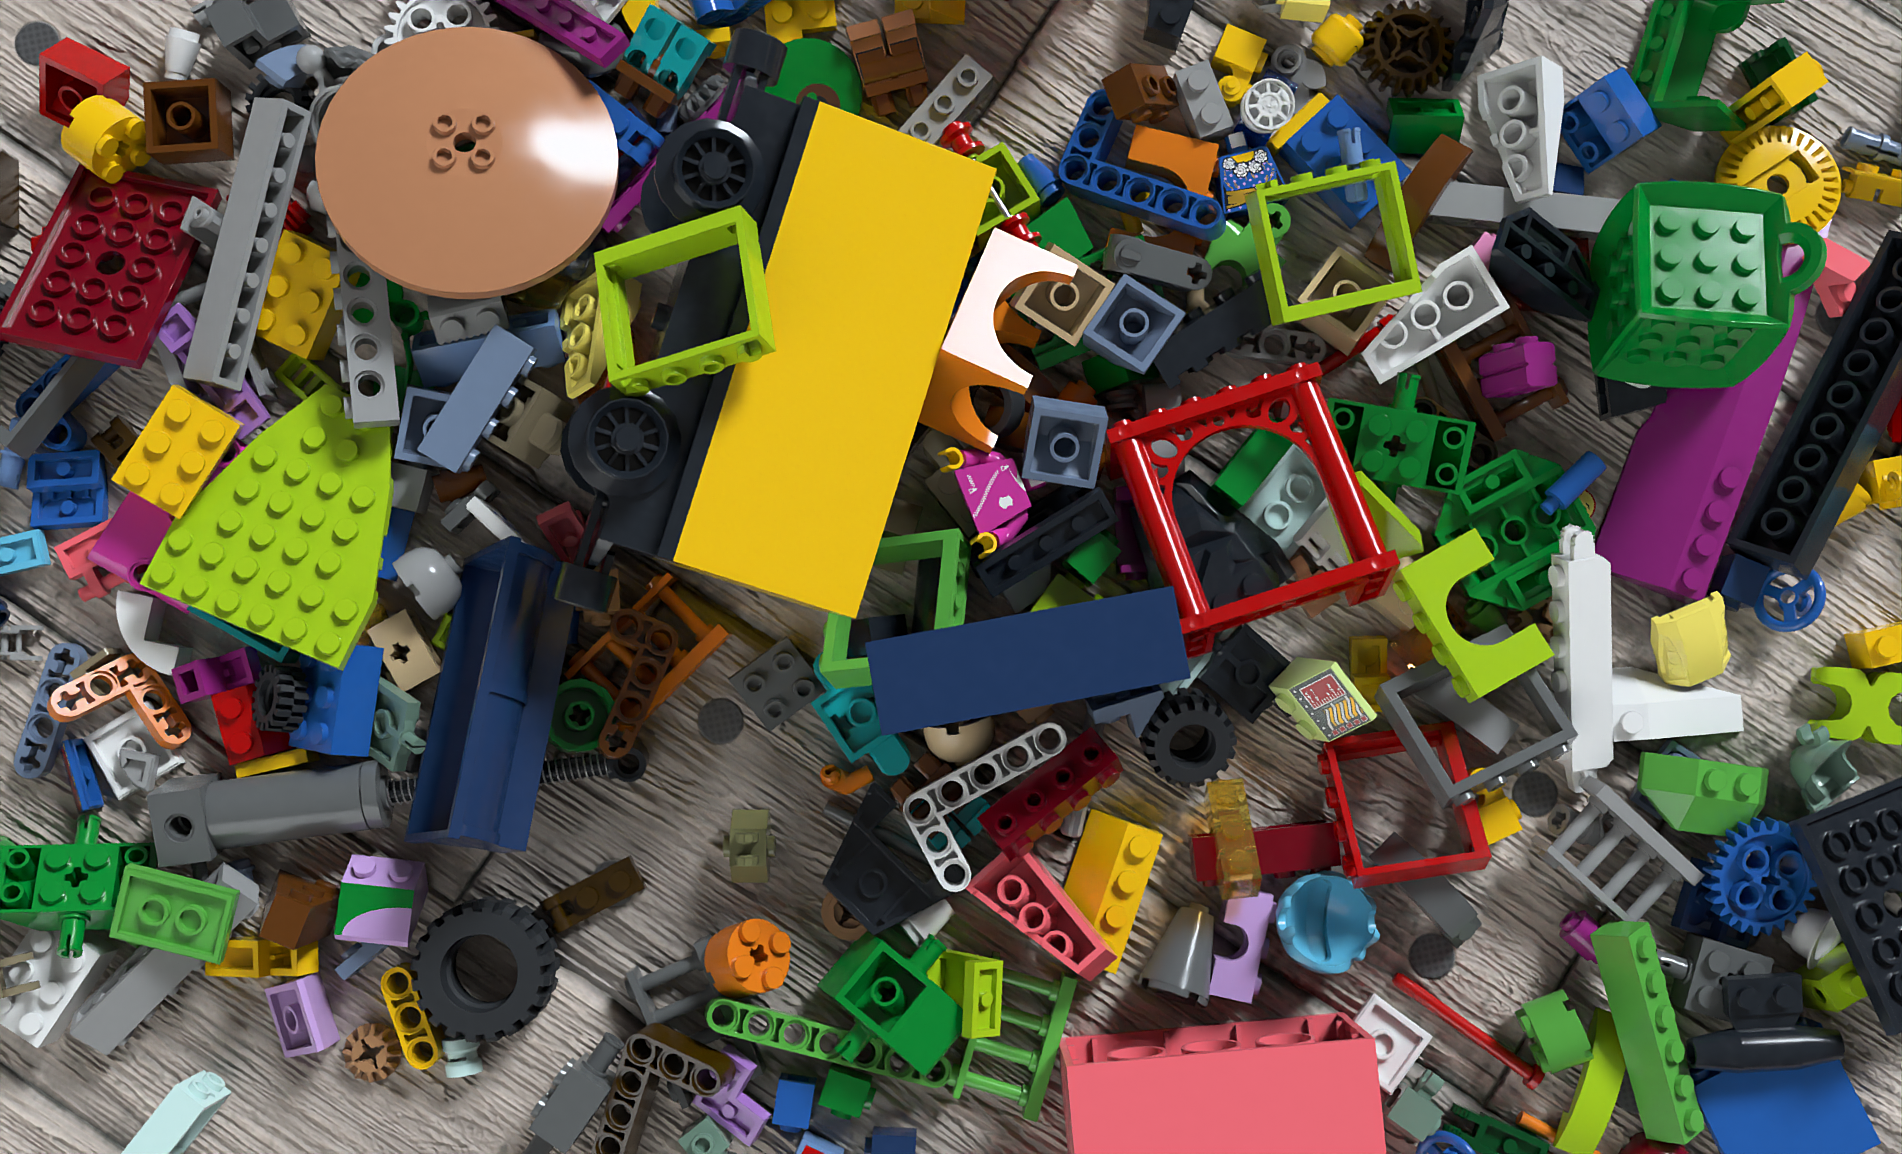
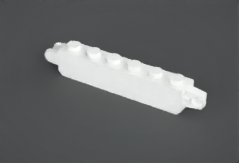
[1548,523,1613,793]

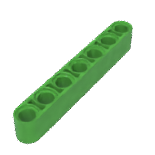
[704,996,952,1088]

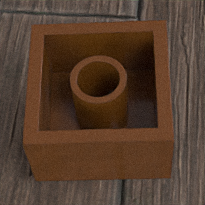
[143,78,234,165]

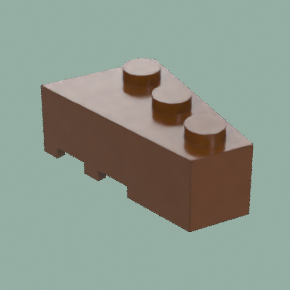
[259,869,340,950]

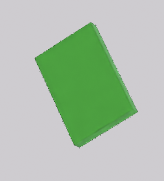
[109,863,240,965]

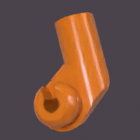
[820,764,875,795]

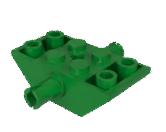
[1327,372,1476,504]
[0,814,158,959]
[817,931,963,1077]

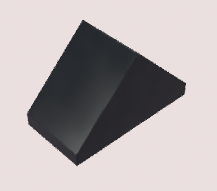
[846,614,908,658]

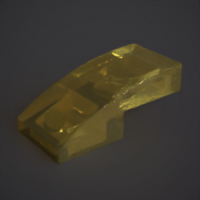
[504,274,574,309]

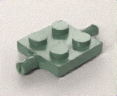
[369,677,426,772]

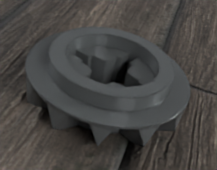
[678,75,725,121]

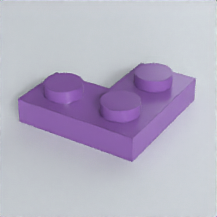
[692,1044,771,1147]

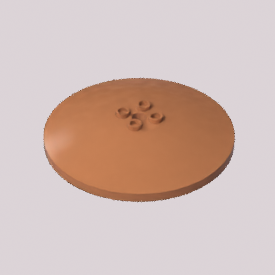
[315,27,619,299]

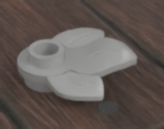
[1256,44,1326,115]

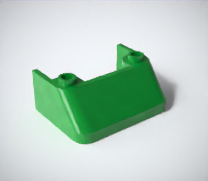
[1630,0,1785,132]

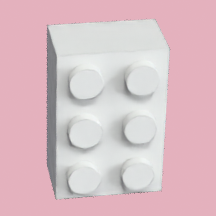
[0,929,119,1048]

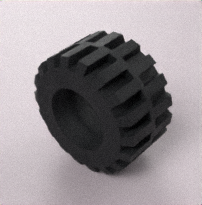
[1139,687,1237,788]

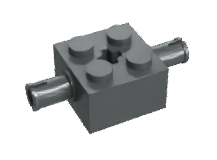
[1656,932,1774,1022]
[521,1032,625,1154]

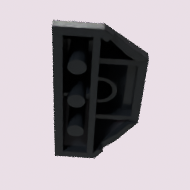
[1489,207,1601,322]

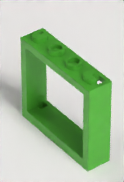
[819,528,971,689]

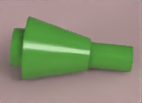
[1463,599,1514,635]

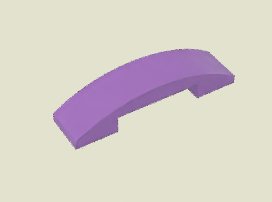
[157,303,271,440]

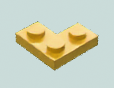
[764,0,837,44]

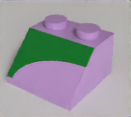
[334,854,429,947]

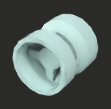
[442,1035,483,1078]

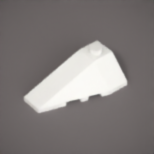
[1477,55,1564,204]
[1361,245,1510,384]
[1612,667,1744,742]

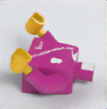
[937,447,1046,559]

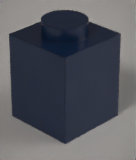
[1707,554,1770,612]
[864,1126,917,1154]

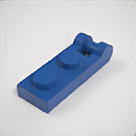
[589,79,665,169]

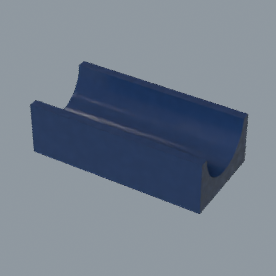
[865,586,1191,736]

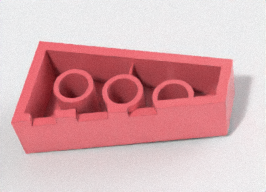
[965,850,1118,981]

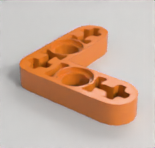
[47,653,192,750]

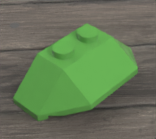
[1637,752,1769,837]

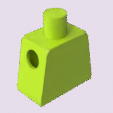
[1793,941,1868,1012]

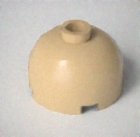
[923,715,995,766]

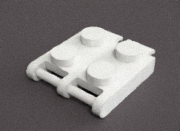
[1293,497,1349,571]

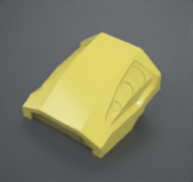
[1650,591,1731,687]

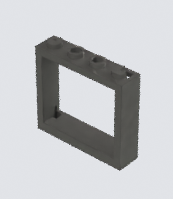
[0,280,106,460]
[1374,624,1578,809]

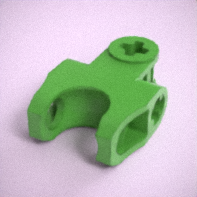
[1204,203,1291,286]

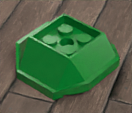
[1431,448,1596,611]

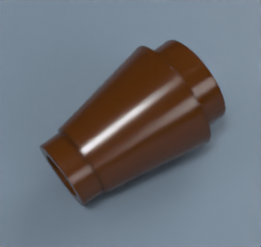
[431,464,488,503]

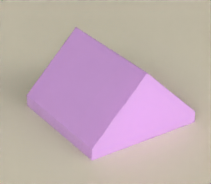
[264,971,340,1058]

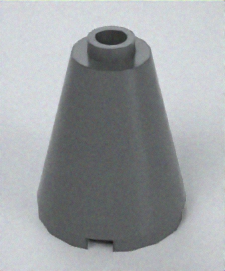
[1137,902,1214,1009]

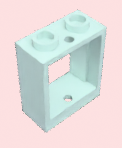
[121,1070,232,1154]

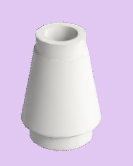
[164,27,202,80]
[900,899,955,948]

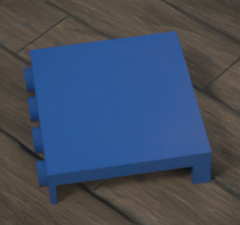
[1689,1016,1881,1154]

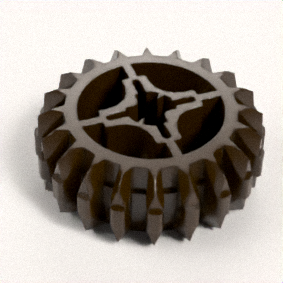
[1357,0,1455,98]

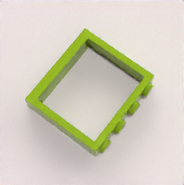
[1245,158,1422,326]
[594,205,776,397]

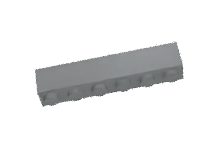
[69,862,260,1056]

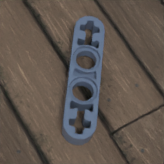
[14,643,88,779]

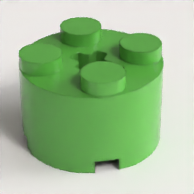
[1514,989,1594,1075]

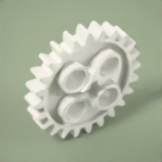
[384,0,501,48]

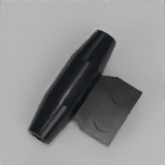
[1685,972,1845,1073]

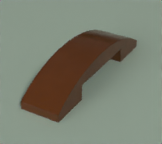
[1364,134,1473,273]

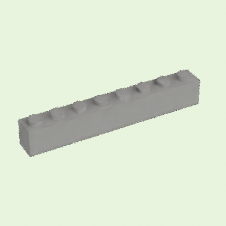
[182,97,312,391]

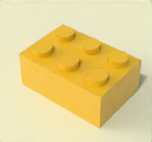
[255,229,361,361]
[111,385,245,519]

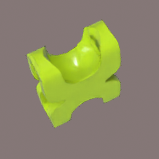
[1807,667,1902,745]

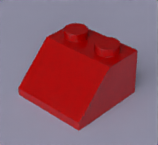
[39,37,130,128]
[210,683,297,766]

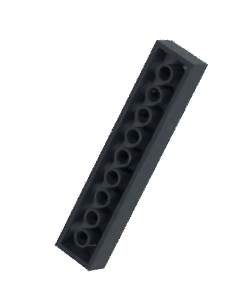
[1726,230,1902,580]

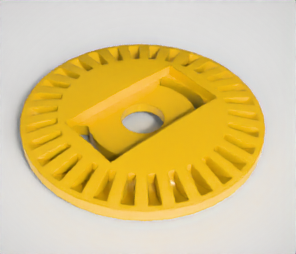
[1714,125,1842,245]

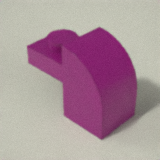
[171,646,262,704]

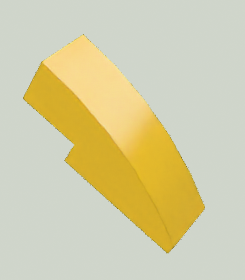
[205,936,319,978]

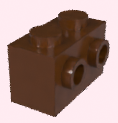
[1101,63,1179,124]

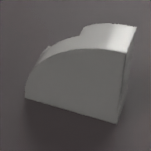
[119,749,160,792]

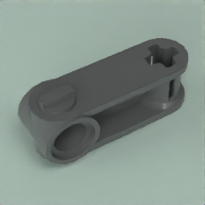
[1102,234,1212,292]

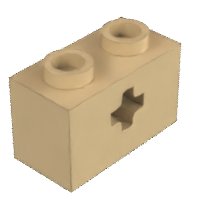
[367,609,442,693]

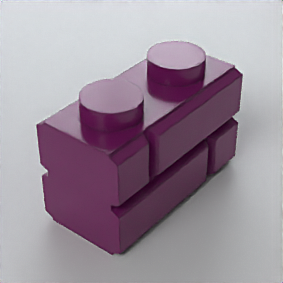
[1479,336,1558,398]

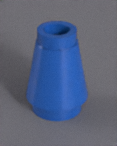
[1017,154,1065,208]

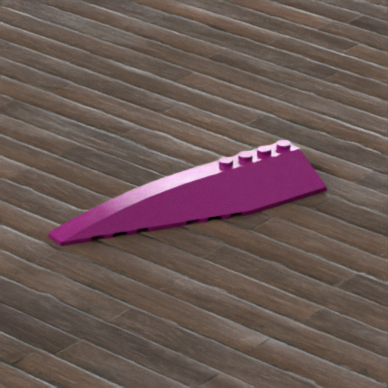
[1595,219,1832,604]

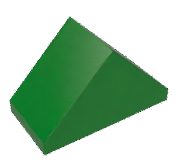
[1081,355,1160,396]

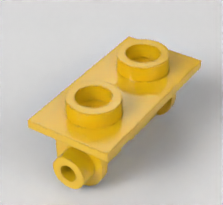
[1841,162,1902,208]

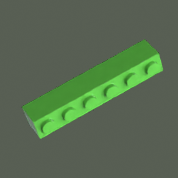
[1590,920,1705,1145]

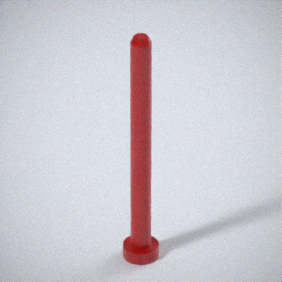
[1392,973,1546,1090]

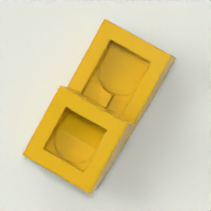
[1349,635,1390,712]

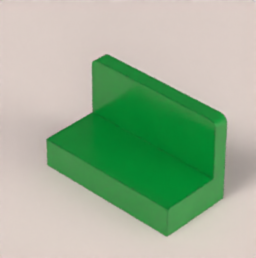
[1386,97,1465,154]

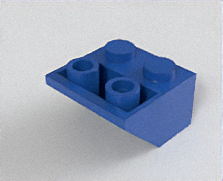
[1560,67,1662,174]

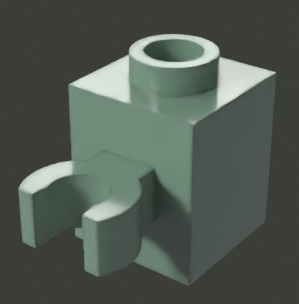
[1382,1068,1445,1142]
[678,1113,737,1154]

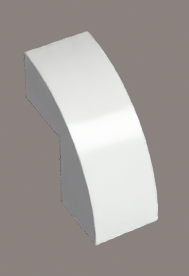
[116,590,193,676]

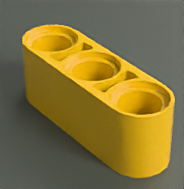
[380,962,446,1070]

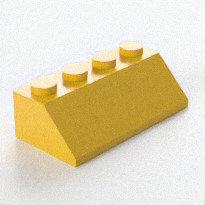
[1063,808,1163,974]

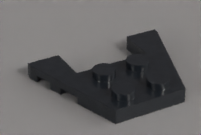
[822,781,972,936]

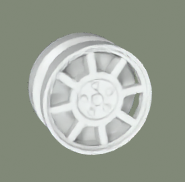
[1240,78,1295,134]

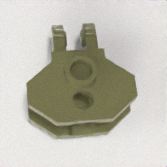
[723,809,776,883]

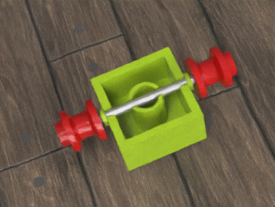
[940,121,1042,250]

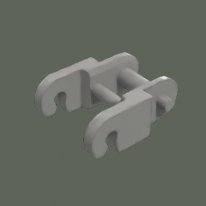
[0,625,44,661]

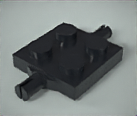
[1196,623,1292,724]

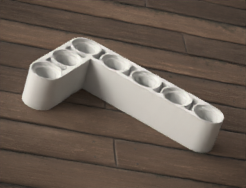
[903,722,1067,892]

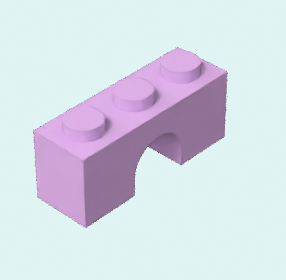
[1209,883,1277,1004]

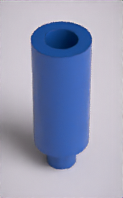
[1540,451,1607,515]

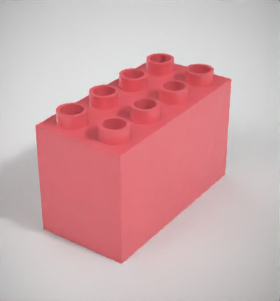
[1058,1012,1386,1154]

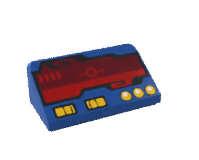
[59,738,104,814]

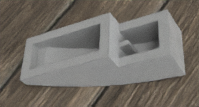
[1412,659,1520,754]

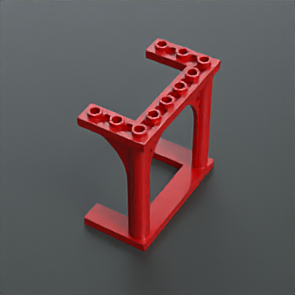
[1105,361,1400,660]

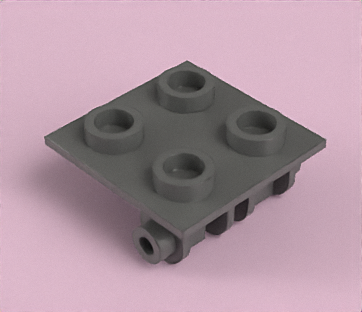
[728,636,826,732]

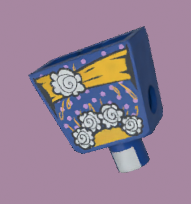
[1215,132,1289,221]

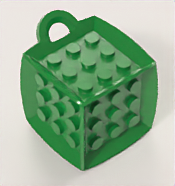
[1587,181,1827,388]

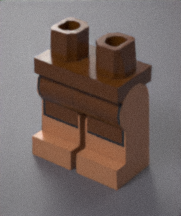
[846,9,929,118]

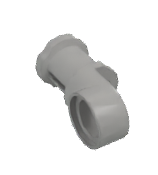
[1547,804,1626,847]

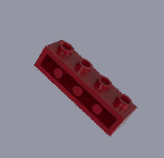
[977,727,1124,862]

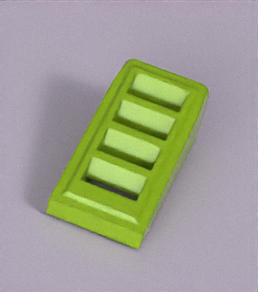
[274,353,351,401]

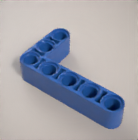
[1058,89,1227,241]

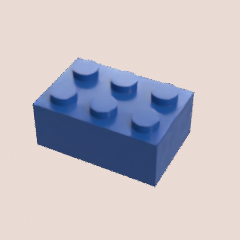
[1278,94,1412,230]
[289,644,384,757]

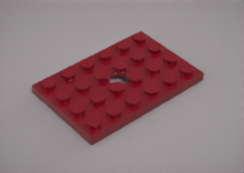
[0,164,222,370]

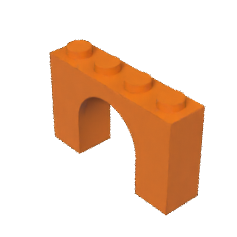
[1100,124,1220,280]

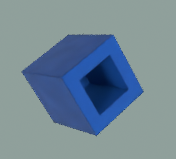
[772,1072,817,1133]

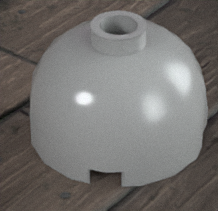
[392,547,463,620]

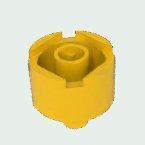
[61,95,151,184]

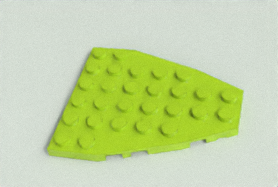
[139,385,394,671]

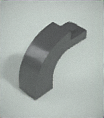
[1369,832,1482,949]

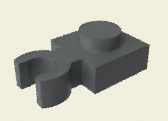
[440,480,501,534]

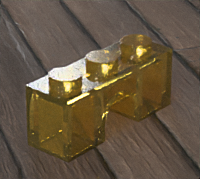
[1204,778,1262,900]

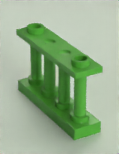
[948,950,1078,1122]

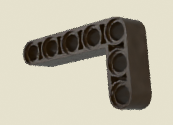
[591,1022,736,1154]

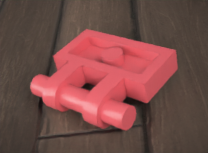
[54,518,149,602]

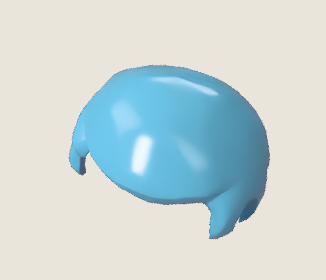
[1275,871,1380,975]

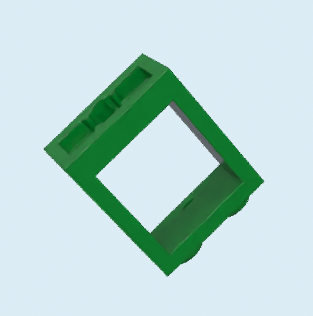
[1209,416,1293,509]

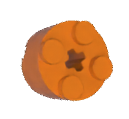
[704,919,791,999]

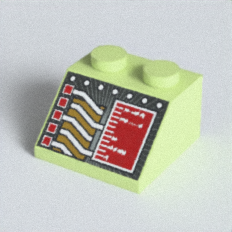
[1269,657,1377,742]

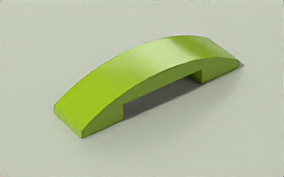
[1552,1007,1626,1154]

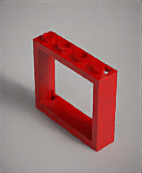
[1317,721,1492,889]

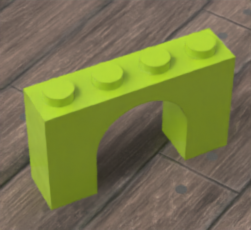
[1393,528,1555,703]

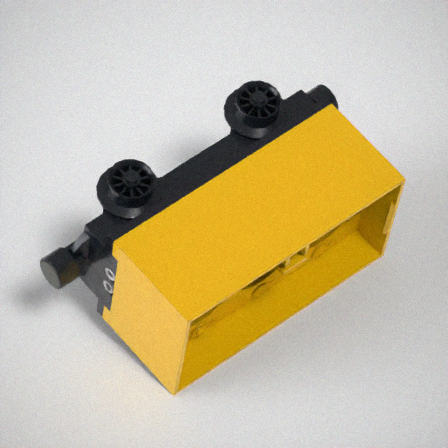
[551,28,997,619]

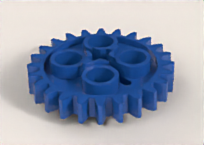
[1702,817,1817,936]

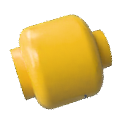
[1310,13,1364,68]

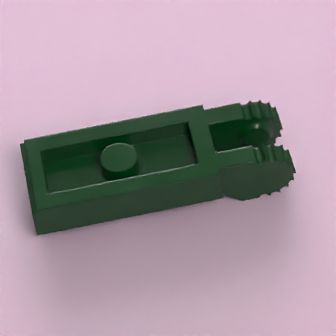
[1441,1102,1550,1154]

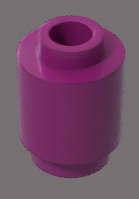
[1559,910,1602,964]

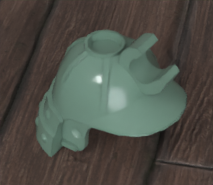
[1789,723,1860,813]

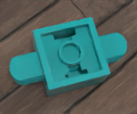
[811,652,911,775]

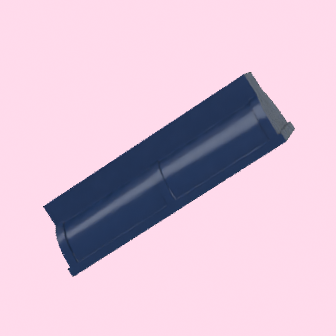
[404,536,574,853]

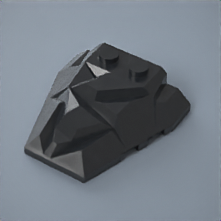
[1441,0,1509,92]
[1129,470,1296,610]

